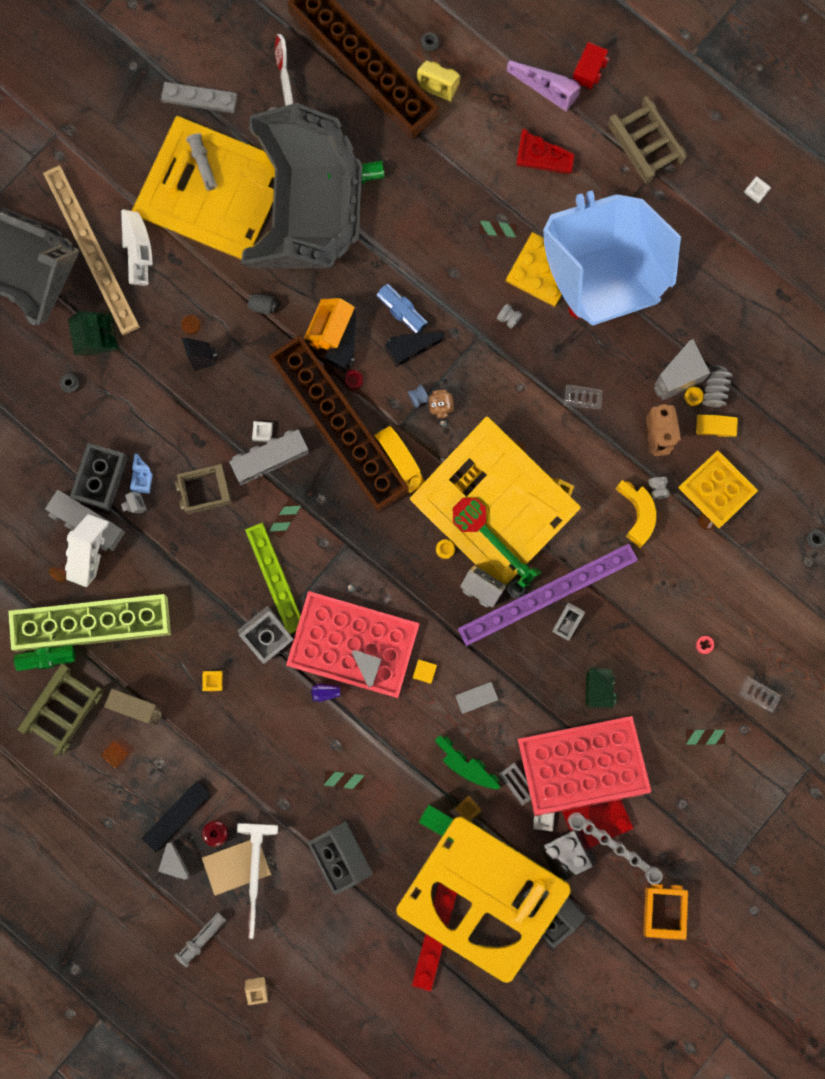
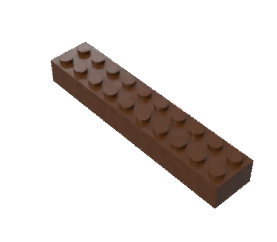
[287,0,439,140]
[269,335,409,514]

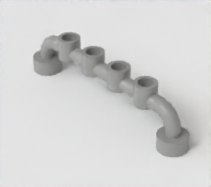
[568,813,663,885]

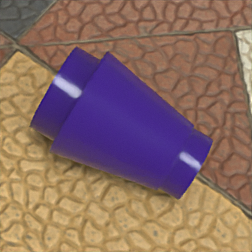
[311,684,340,703]

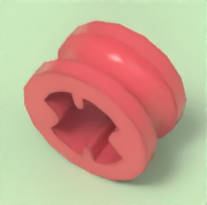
[696,636,714,654]

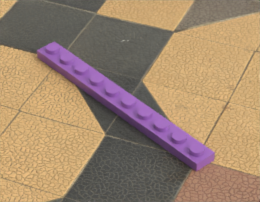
[458,544,638,646]

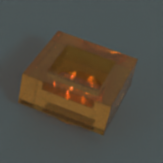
[101,741,129,768]

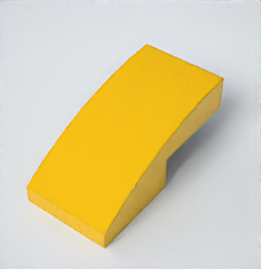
[696,415,738,437]

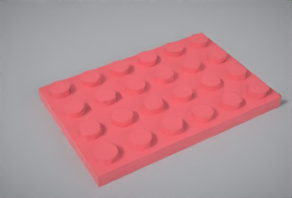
[286,591,420,698]
[518,716,651,816]

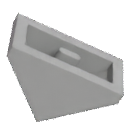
[552,603,585,641]
[352,650,381,688]
[158,842,191,880]

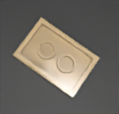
[202,840,271,895]

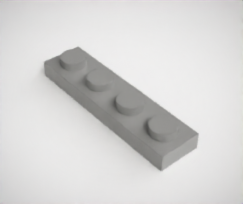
[161,82,237,113]

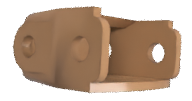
[646,404,681,456]

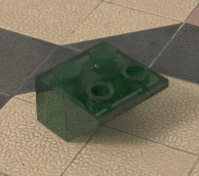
[68,311,118,356]

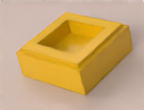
[413,659,437,684]
[202,671,223,691]

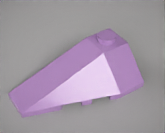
[507,61,581,112]

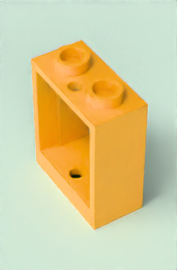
[304,298,355,350]
[643,884,688,940]

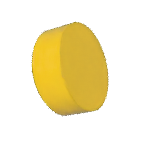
[684,386,704,406]
[436,539,455,559]

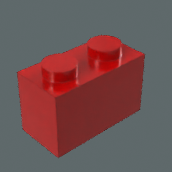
[572,42,609,90]

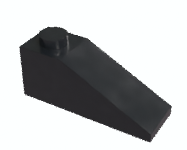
[325,310,357,372]
[385,332,445,368]
[182,338,218,371]

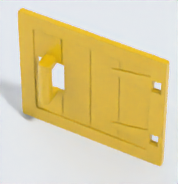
[132,116,275,260]
[410,417,581,585]

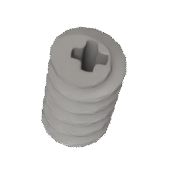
[702,365,733,407]

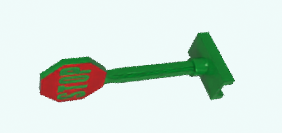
[453,498,542,588]

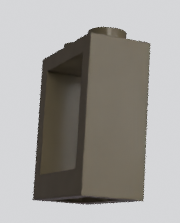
[175,464,232,515]
[104,688,162,725]

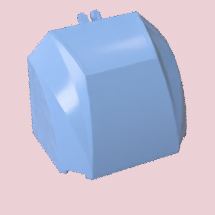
[543,191,681,326]

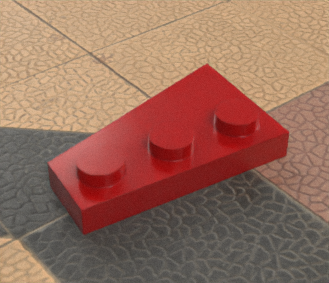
[516,128,574,175]

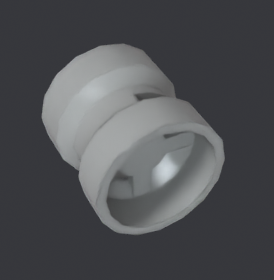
[497,304,523,329]
[648,477,670,499]

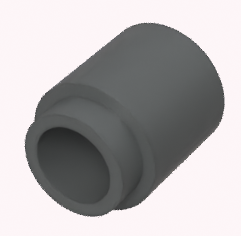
[248,293,277,315]

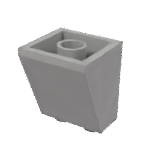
[654,339,710,400]

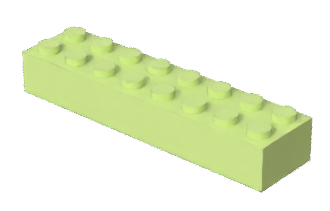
[9,594,171,652]

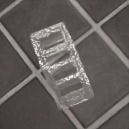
[563,385,603,409]
[738,677,781,713]

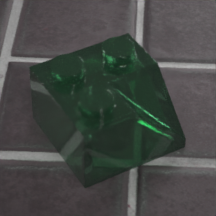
[586,667,617,710]

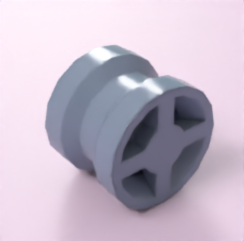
[407,385,429,408]

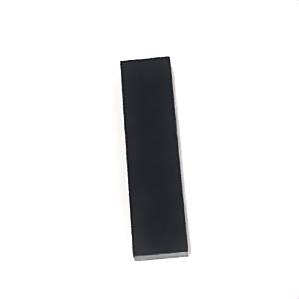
[141,781,211,852]

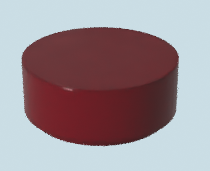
[344,370,363,390]

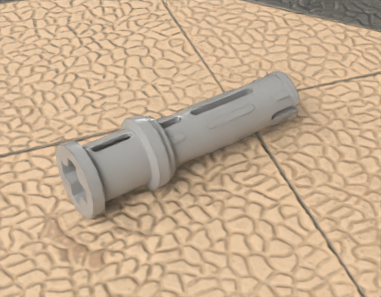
[186,133,217,191]
[174,912,227,968]

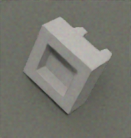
[121,492,147,513]

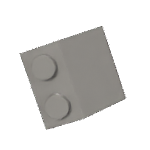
[460,565,507,608]
[238,606,294,664]

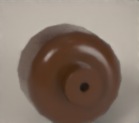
[698,512,716,530]

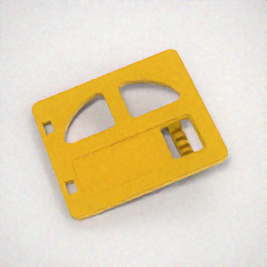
[397,817,570,982]

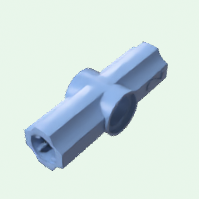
[377,284,428,334]

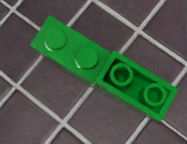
[434,735,500,790]

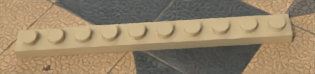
[43,165,140,336]

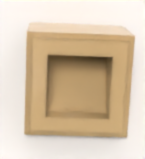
[245,977,268,1005]

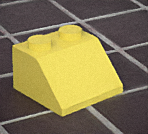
[417,61,460,101]

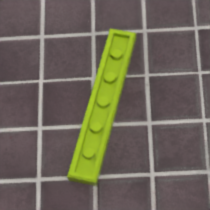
[245,522,301,635]

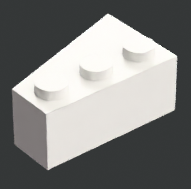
[65,514,109,587]

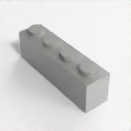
[229,429,309,485]
[45,490,125,551]

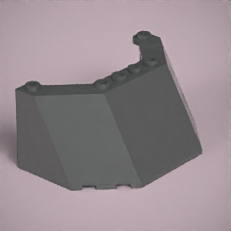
[241,103,362,268]
[0,206,79,325]

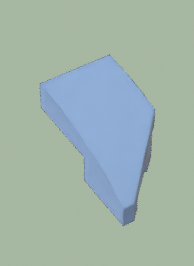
[130,454,153,494]

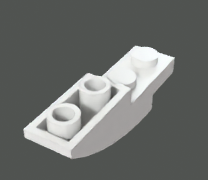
[121,210,153,286]

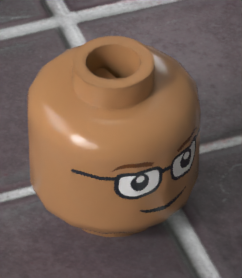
[428,390,454,418]

